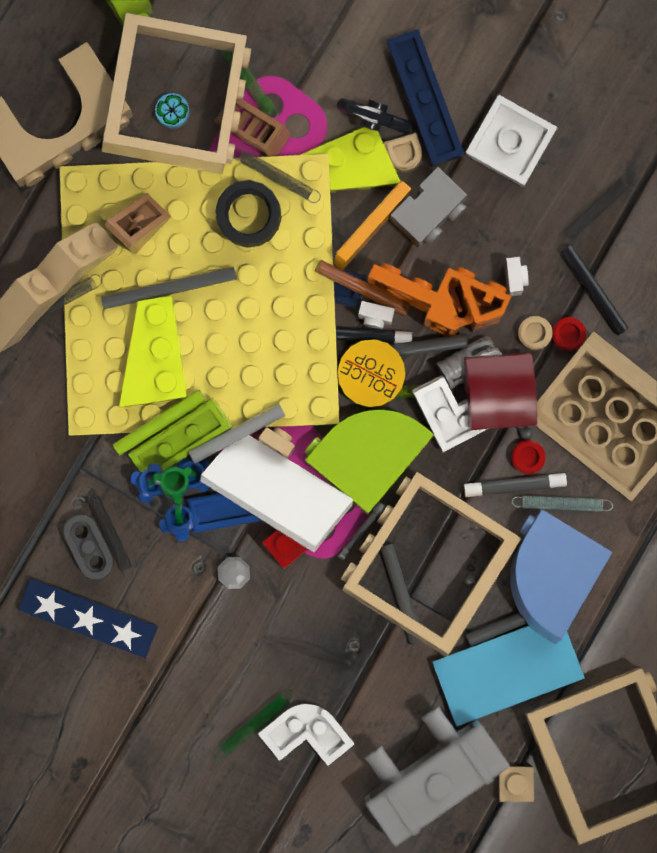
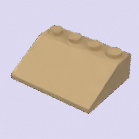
[536,331,657,502]

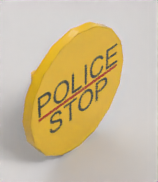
[338,339,405,407]

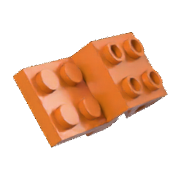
[368,263,511,337]

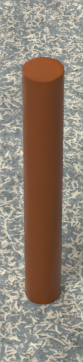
[315,260,410,316]

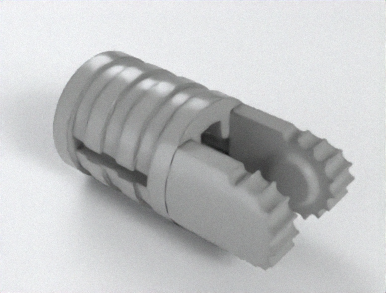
[436,336,503,390]

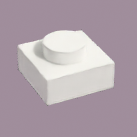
[504,257,529,296]
[358,301,395,329]

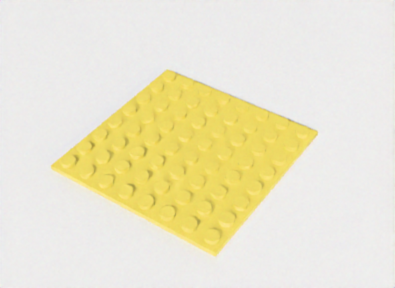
[60,154,340,436]

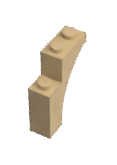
[0,222,119,352]

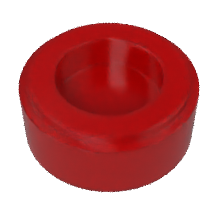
[552,317,586,352]
[511,440,546,475]

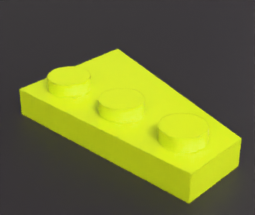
[301,127,401,193]
[119,296,188,408]

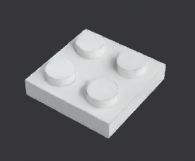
[465,95,557,188]

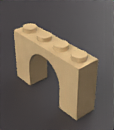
[0,42,133,187]

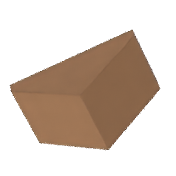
[105,193,171,254]

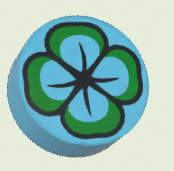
[155,93,190,129]

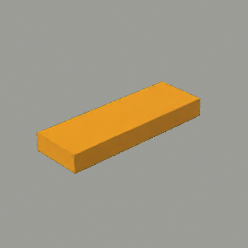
[334,181,412,270]

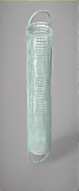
[512,495,613,512]

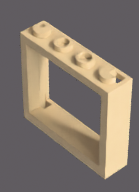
[102,13,251,174]
[341,472,522,657]
[524,668,657,845]

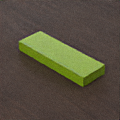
[128,397,232,472]

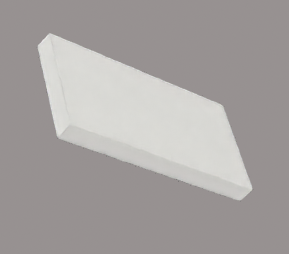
[201,435,353,552]

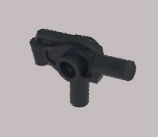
[337,98,412,134]

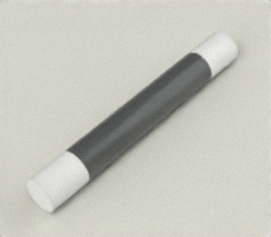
[464,473,567,498]

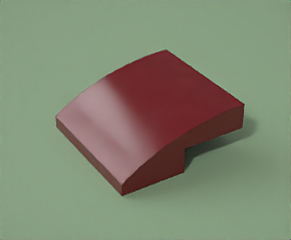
[464,353,537,430]

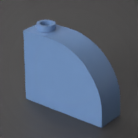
[510,509,612,644]

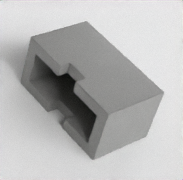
[390,167,467,248]

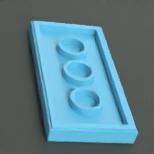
[432,625,585,727]

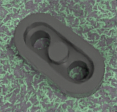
[64,515,114,580]

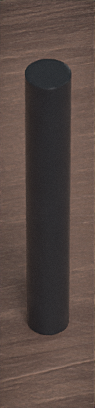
[561,245,629,335]

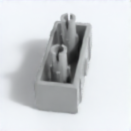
[364,706,510,847]

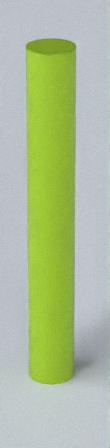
[113,390,206,455]

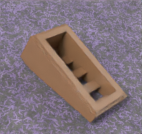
[214,99,291,157]

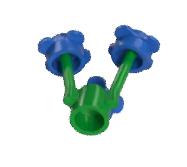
[130,458,211,541]

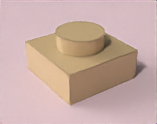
[259,427,295,459]
[499,766,534,802]

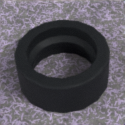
[215,180,282,248]

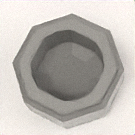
[218,557,250,589]

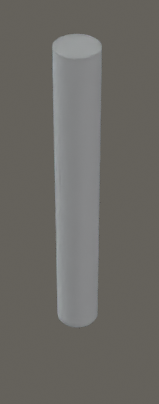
[189,404,286,464]

